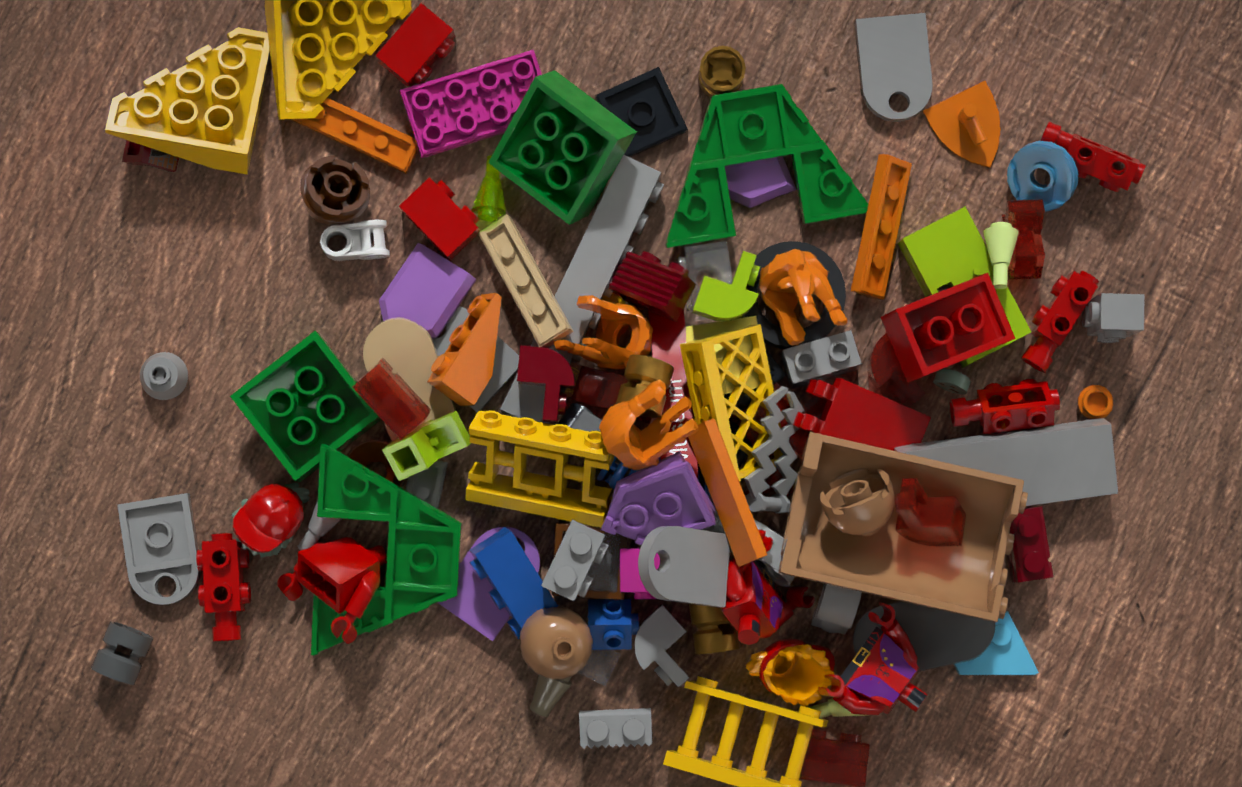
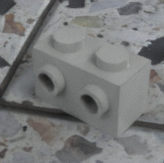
[1082,293,1145,343]
[541,519,609,601]

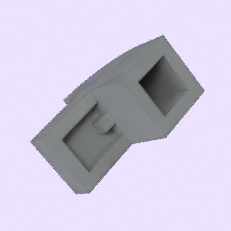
[811,584,862,635]
[634,605,689,687]

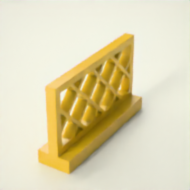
[680,324,783,482]

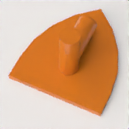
[923,81,1001,168]

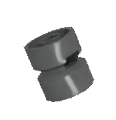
[91,621,154,685]

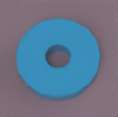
[1007,141,1078,212]

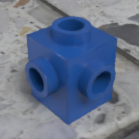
[588,599,639,650]

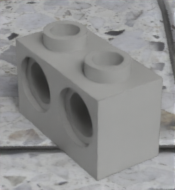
[781,330,862,389]

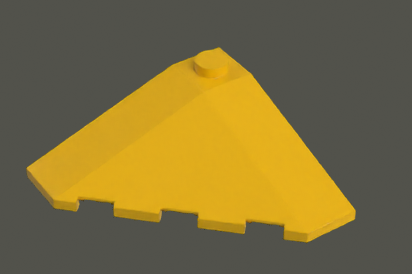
[265,0,412,120]
[105,27,270,175]

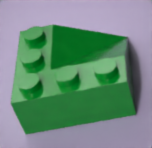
[488,70,637,225]
[230,330,383,483]

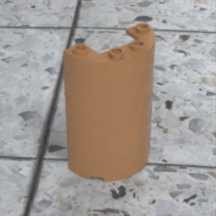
[779,432,1028,623]

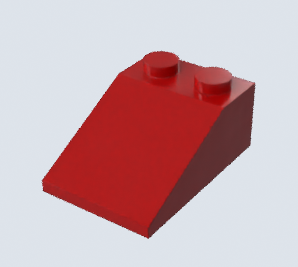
[880,273,1016,383]

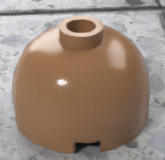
[820,468,895,536]
[520,606,593,679]

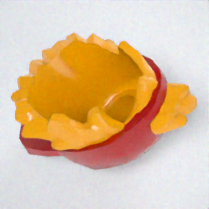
[746,638,835,707]

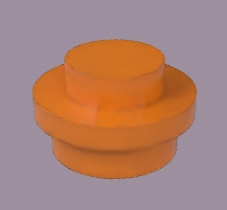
[1077,385,1113,420]

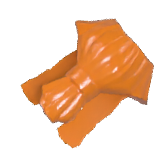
[759,249,848,345]
[553,295,653,369]
[599,379,699,470]

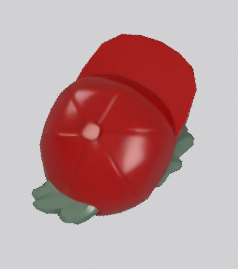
[232,483,310,557]

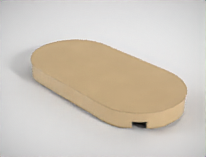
[363,317,456,441]

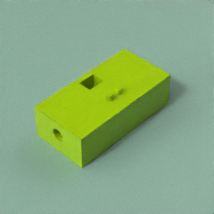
[898,206,1031,368]

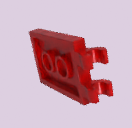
[793,378,931,451]

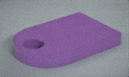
[437,527,540,641]

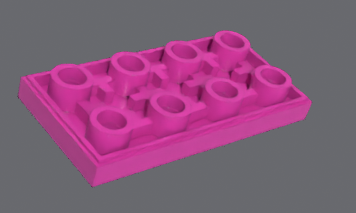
[400,50,542,158]

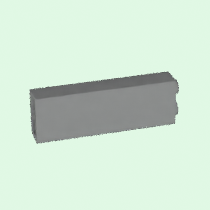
[894,418,1118,506]

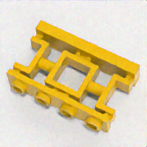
[466,411,614,528]

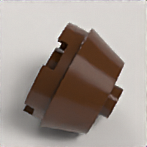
[300,156,370,226]

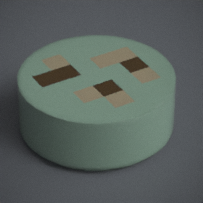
[933,368,971,395]

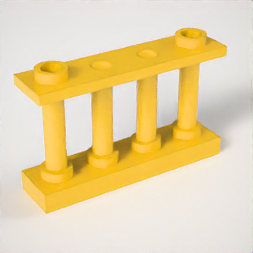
[663,676,828,787]

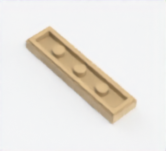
[478,214,574,348]

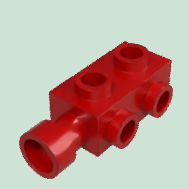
[1040,121,1146,192]
[1021,271,1099,373]
[949,379,1060,434]
[196,533,251,642]

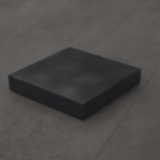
[595,67,688,157]

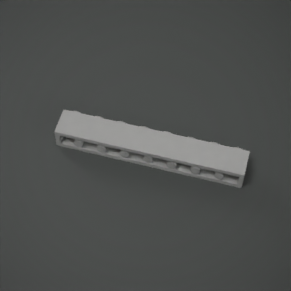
[500,155,664,424]

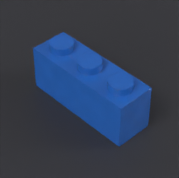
[469,527,558,640]

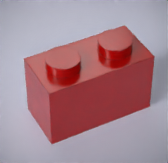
[376,3,456,87]
[399,177,480,261]

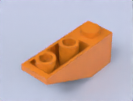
[427,293,502,406]

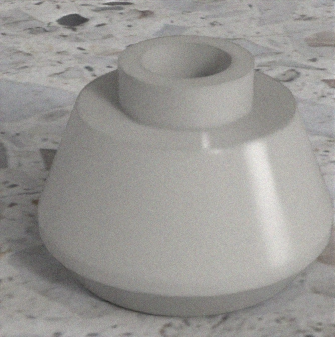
[140,352,188,400]

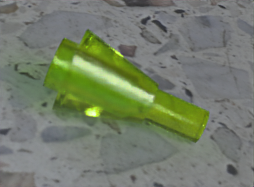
[471,155,506,222]

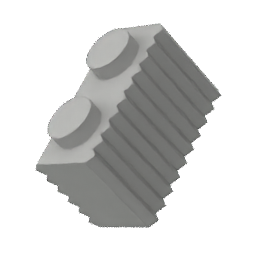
[579,708,652,749]

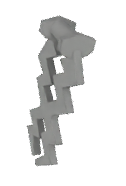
[744,386,804,514]

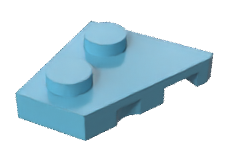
[954,611,1039,675]

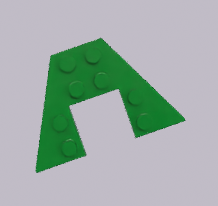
[665,84,868,248]
[311,444,462,656]

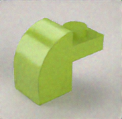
[692,251,760,322]
[382,411,471,481]

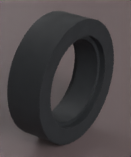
[742,241,846,349]

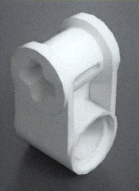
[320,220,390,261]

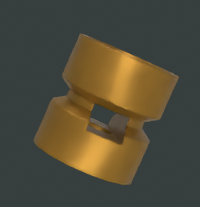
[698,46,746,97]
[616,355,674,418]
[689,604,741,654]

